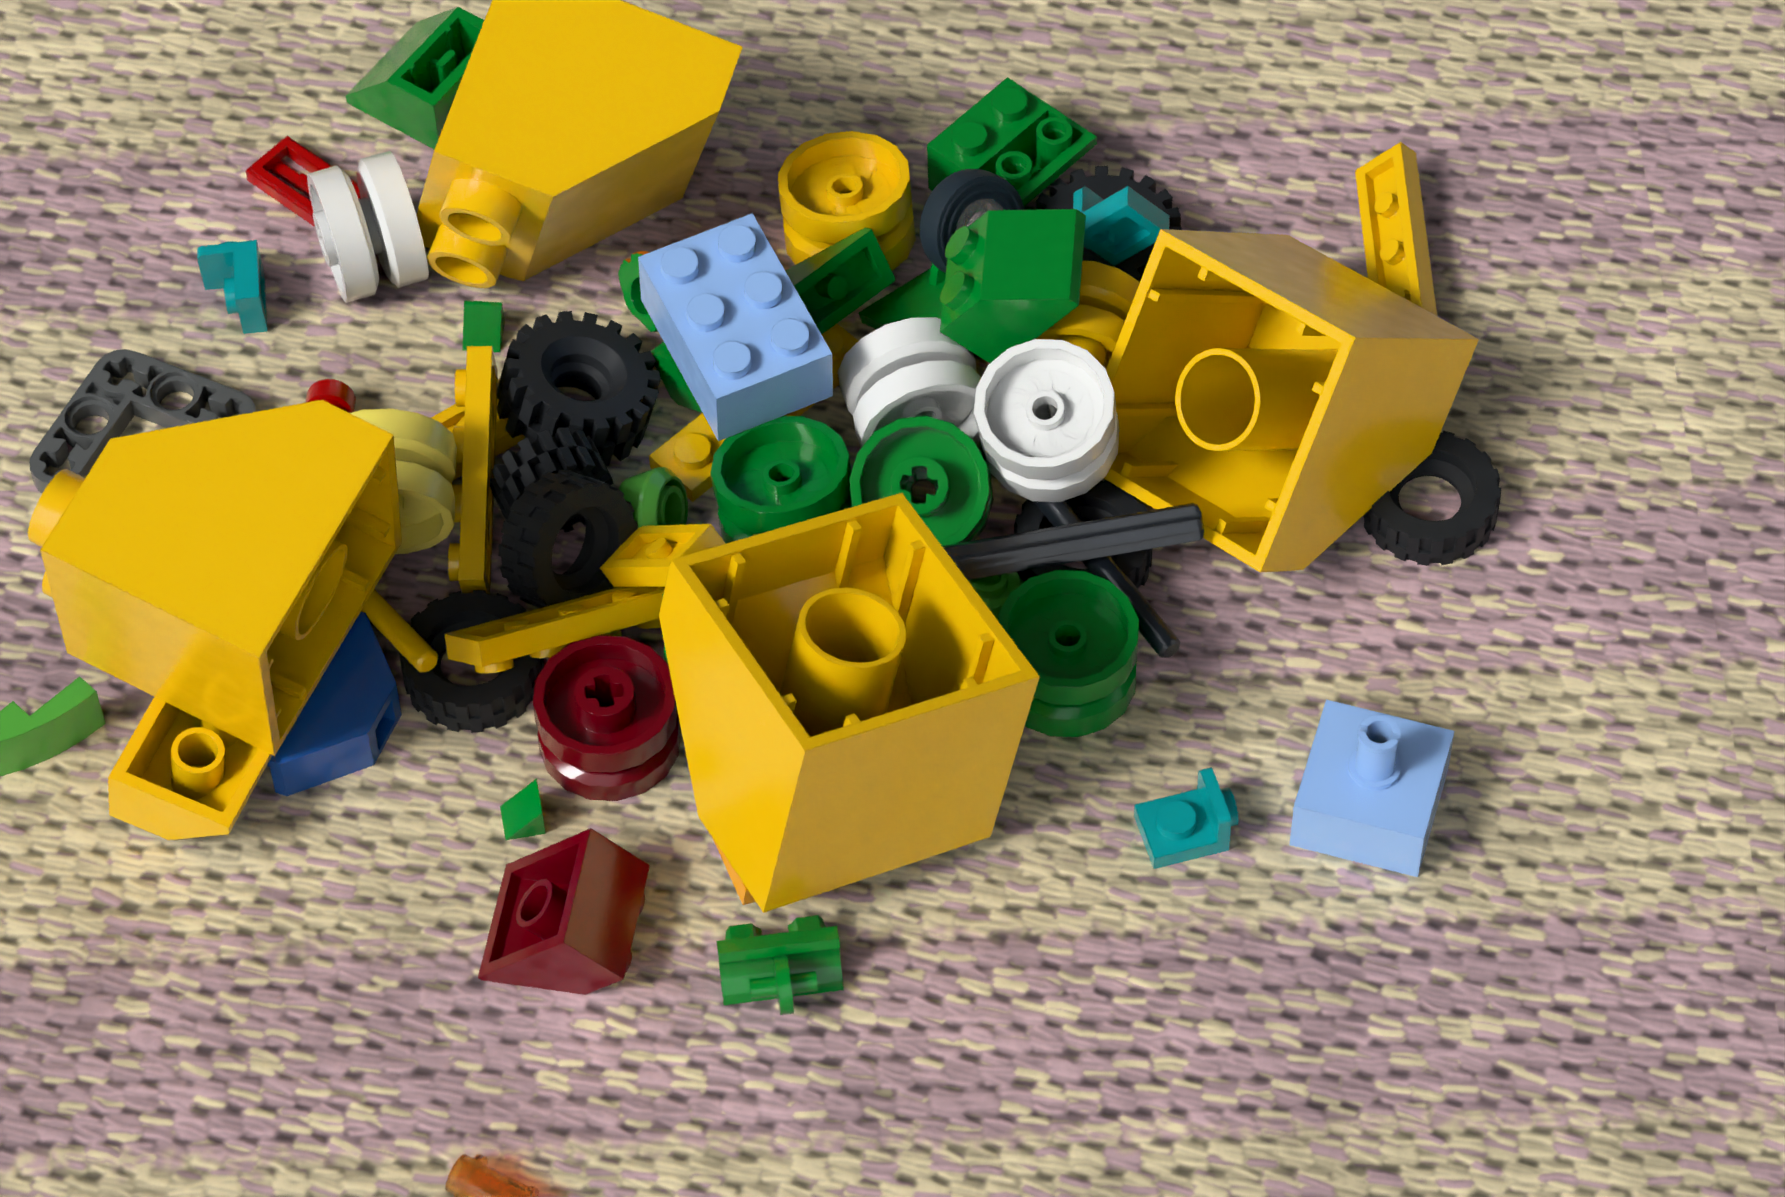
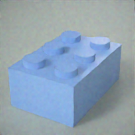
[638,213,833,441]

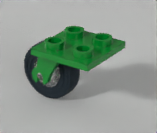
[859,169,1025,330]

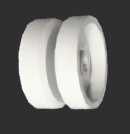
[307,151,429,303]
[838,317,982,448]
[974,339,1120,502]

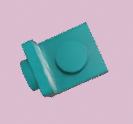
[1073,186,1169,266]
[197,240,268,334]
[1134,767,1239,869]

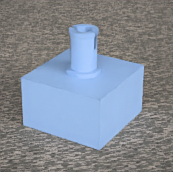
[1289,699,1454,877]

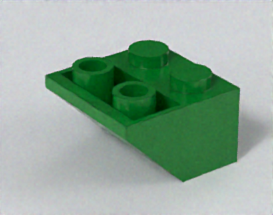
[346,7,484,150]
[927,77,1097,221]

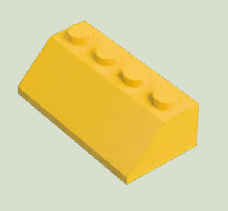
[108,697,272,840]

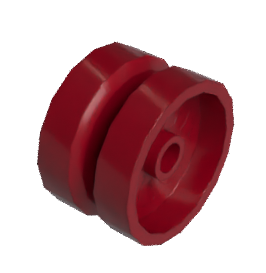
[533,635,681,801]

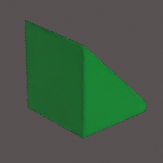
[462,300,505,352]
[500,778,546,840]

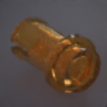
[445,1154,539,1197]

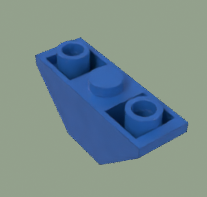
[267,611,402,796]

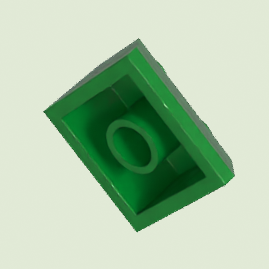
[940,209,1086,363]

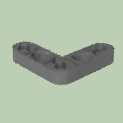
[29,349,256,493]

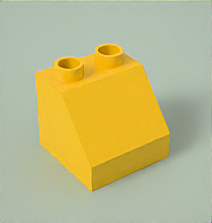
[416,0,743,288]
[1104,229,1479,573]
[28,400,402,756]
[659,493,1040,913]

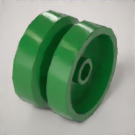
[710,416,852,543]
[849,416,994,546]
[998,570,1139,737]

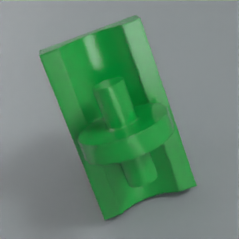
[716,915,844,1015]

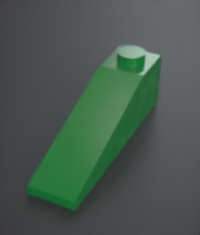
[651,227,896,413]

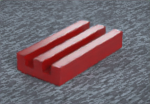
[245,136,361,227]

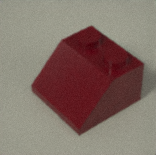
[478,828,650,995]

